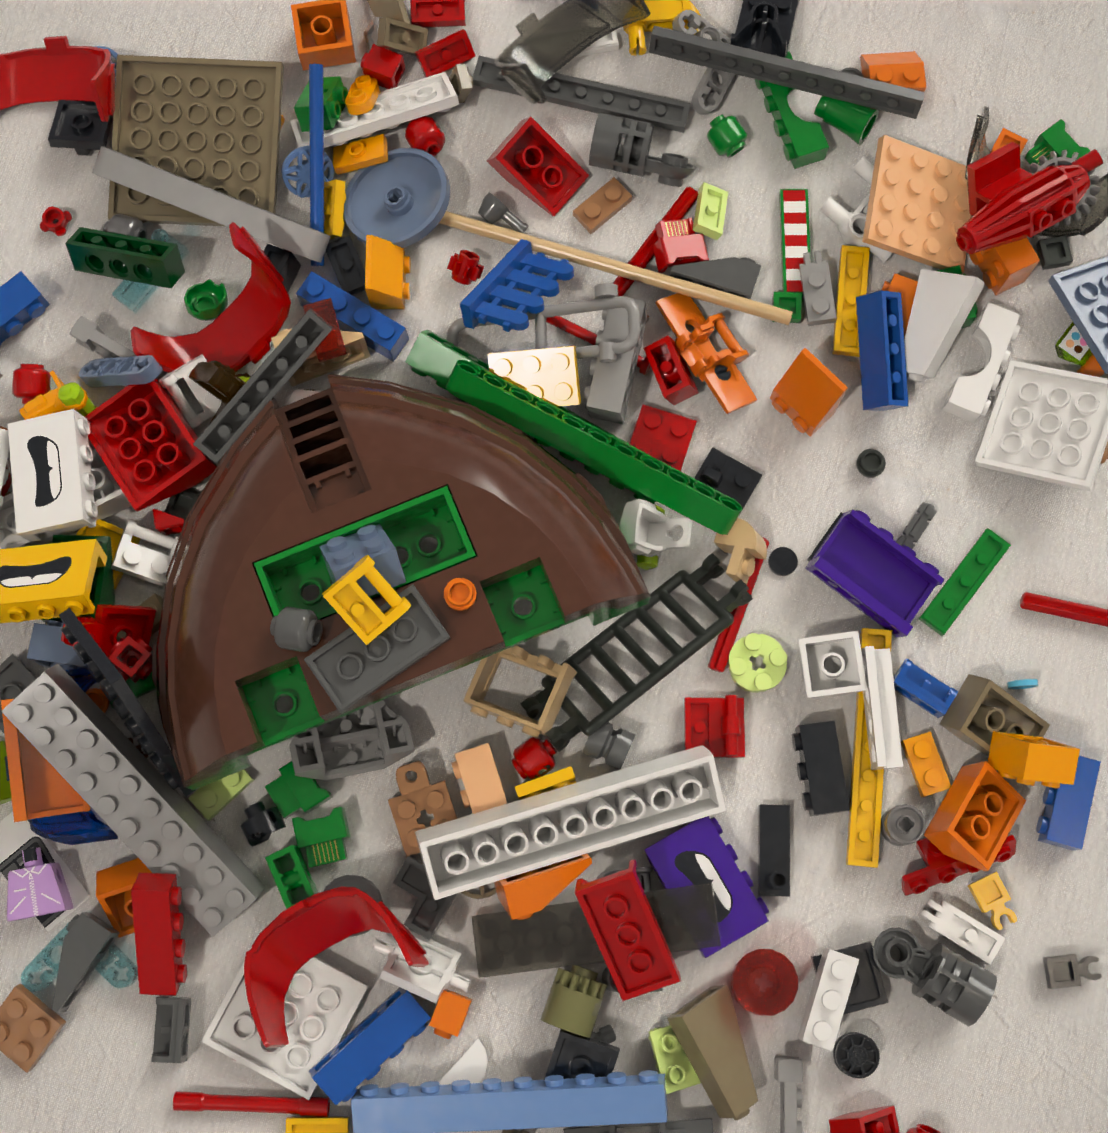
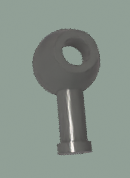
[478,192,529,233]

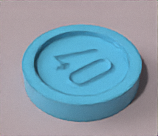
[1007,679,1038,689]

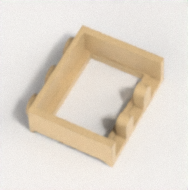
[463,645,577,738]

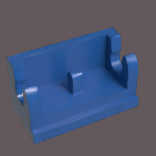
[893,658,958,718]

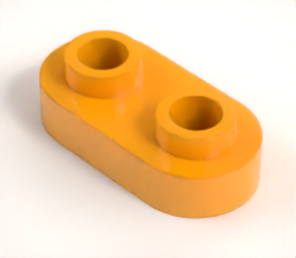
[345,75,380,115]

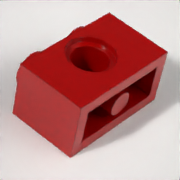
[643,335,699,405]

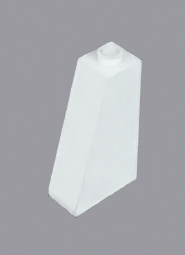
[904,269,984,382]

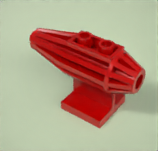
[956,142,1090,254]

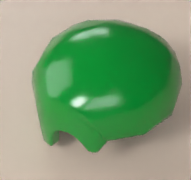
[184,279,228,321]

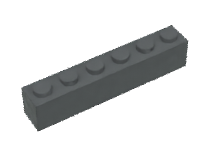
[193,308,333,463]

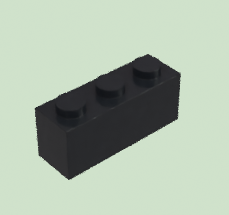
[792,720,850,817]

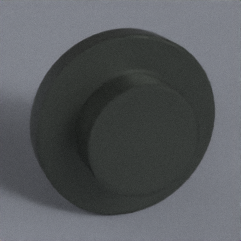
[856,449,886,478]

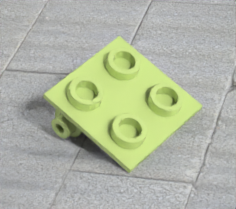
[648,1026,701,1094]

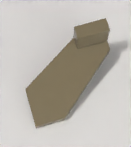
[367,0,428,56]

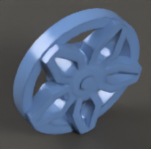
[282,146,334,198]

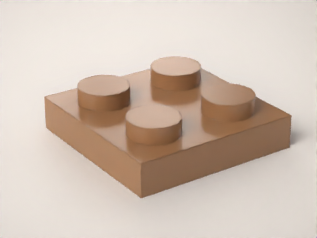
[0,983,66,1073]

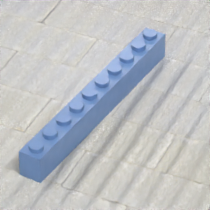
[351,1070,668,1133]

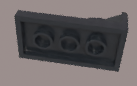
[731,0,800,58]

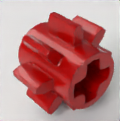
[447,250,484,285]

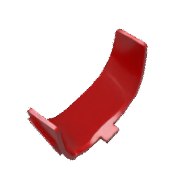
[0,36,115,122]
[130,222,291,379]
[244,886,429,1048]

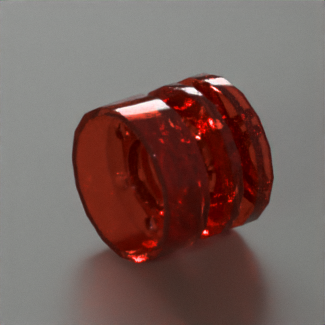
[731,949,798,1016]

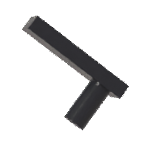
[758,804,790,897]

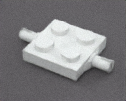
[372,930,472,1003]

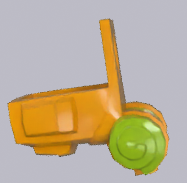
[19,370,97,420]

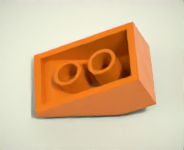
[770,348,848,437]
[494,853,592,920]

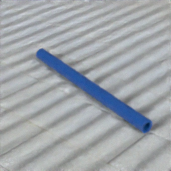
[309,64,324,266]

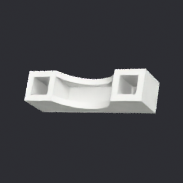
[942,302,1021,423]

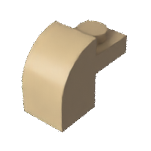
[714,518,767,585]

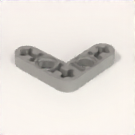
[672,10,735,115]

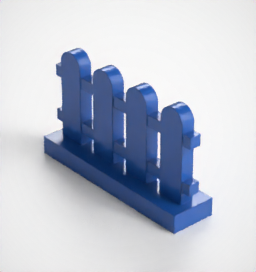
[460,239,574,332]

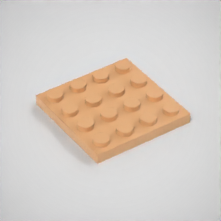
[862,135,972,273]

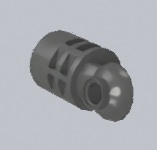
[589,113,696,187]
[873,927,997,1027]

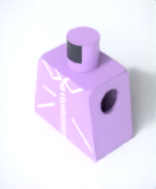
[7,847,73,922]

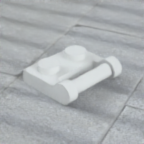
[158,354,221,429]
[111,519,179,587]

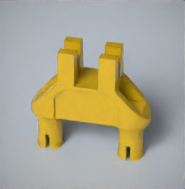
[623,0,701,56]

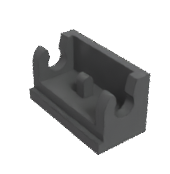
[151,997,191,1063]

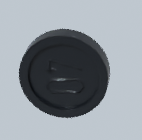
[768,547,798,576]

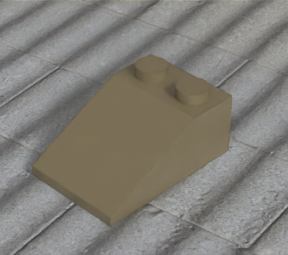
[940,674,1050,756]

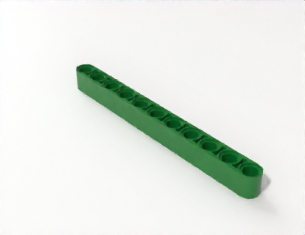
[445,360,743,535]

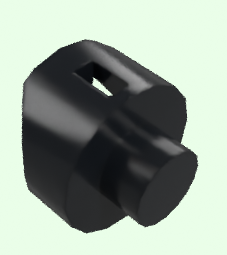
[240,801,286,847]

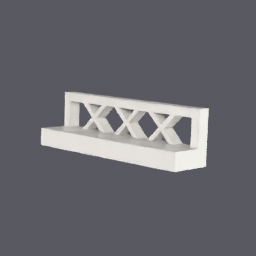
[861,646,903,770]

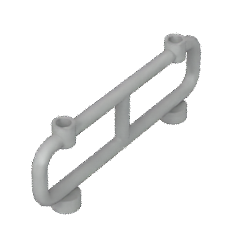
[446,283,640,364]

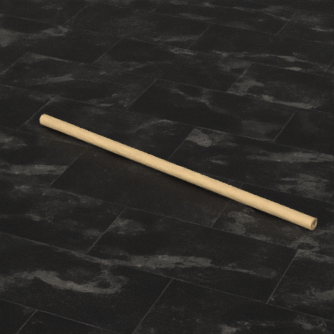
[439,211,793,326]

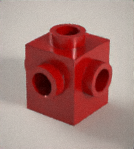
[108,636,153,683]

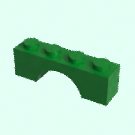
[754,51,829,169]

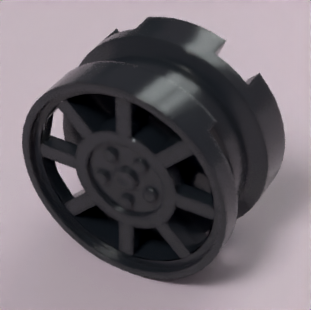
[832,1032,880,1078]

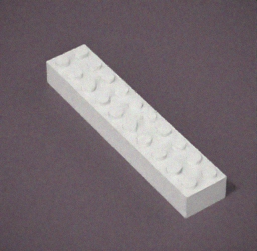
[415,745,726,900]

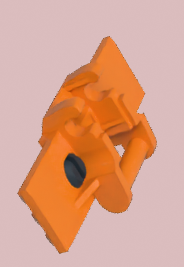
[655,293,757,414]

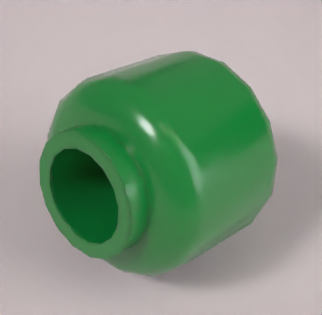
[707,114,747,158]

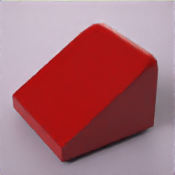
[153,509,185,535]

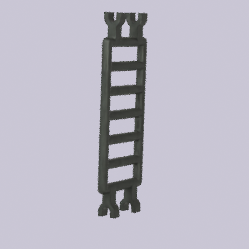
[520,553,753,752]

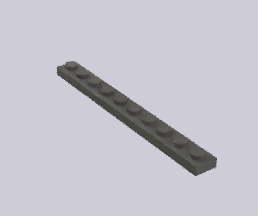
[649,26,925,119]

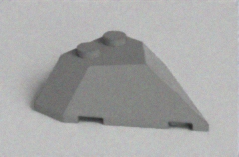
[289,700,415,781]

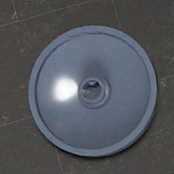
[343,148,450,248]

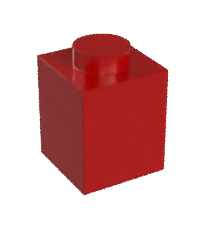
[361,44,405,89]

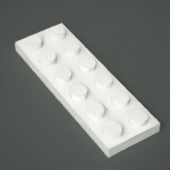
[290,72,460,155]

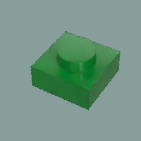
[772,292,802,323]

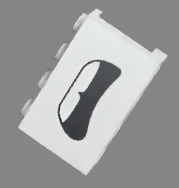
[8,409,98,542]

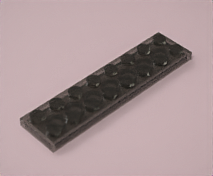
[471,883,722,978]

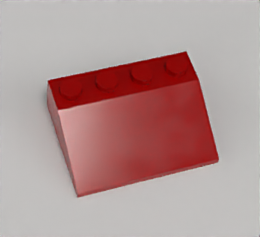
[85,378,217,512]

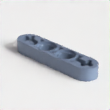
[79,355,162,387]

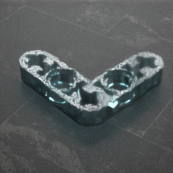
[21,923,138,992]

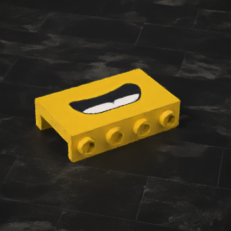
[0,539,107,623]

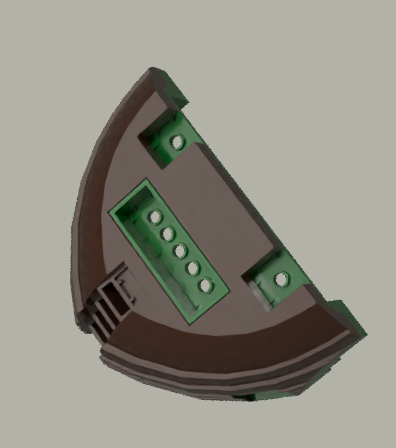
[152,374,651,790]

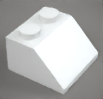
[798,631,867,700]

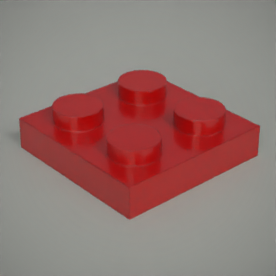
[630,404,697,471]

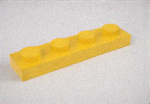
[832,245,870,357]

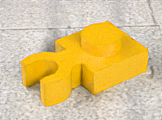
[967,872,1017,930]

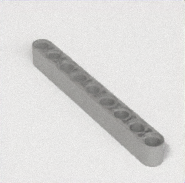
[92,146,330,263]

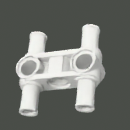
[819,156,892,263]

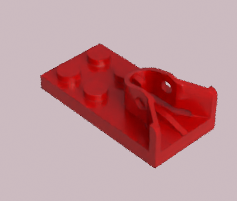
[575,859,681,1001]

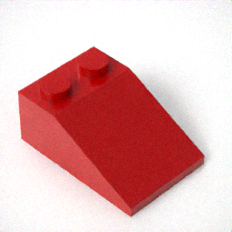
[486,116,589,216]

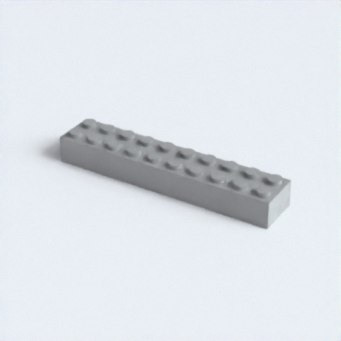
[1,664,265,937]

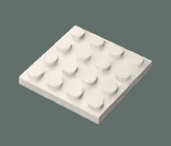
[975,360,1108,491]
[201,929,369,1100]

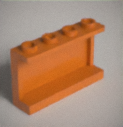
[1,699,90,822]

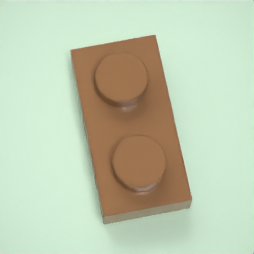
[573,177,632,234]

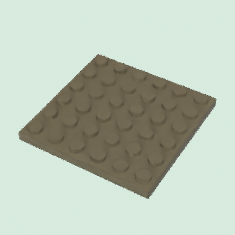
[108,55,284,226]

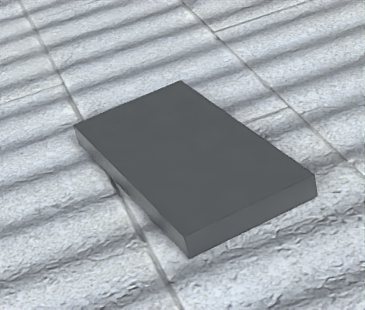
[304,584,451,714]

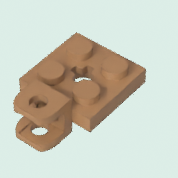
[388,761,458,857]

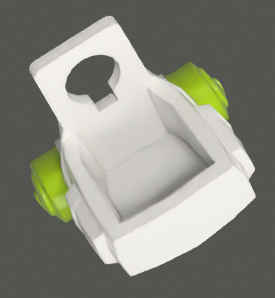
[619,499,692,570]

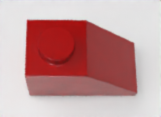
[829,1105,900,1133]

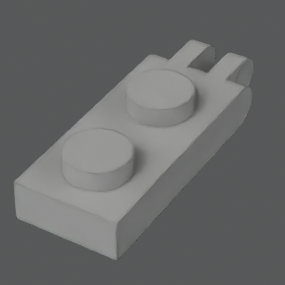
[799,251,837,326]

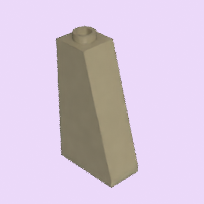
[667,985,758,1120]

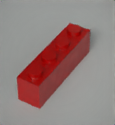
[131,872,187,996]

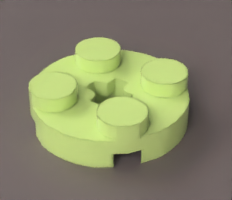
[728,633,787,693]

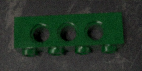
[65,227,185,289]

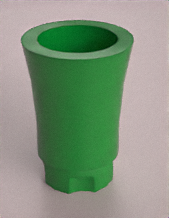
[814,96,879,145]

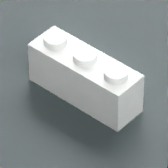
[797,948,859,1051]

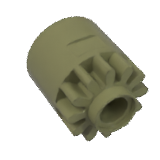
[540,964,607,1038]

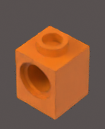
[429,989,473,1039]

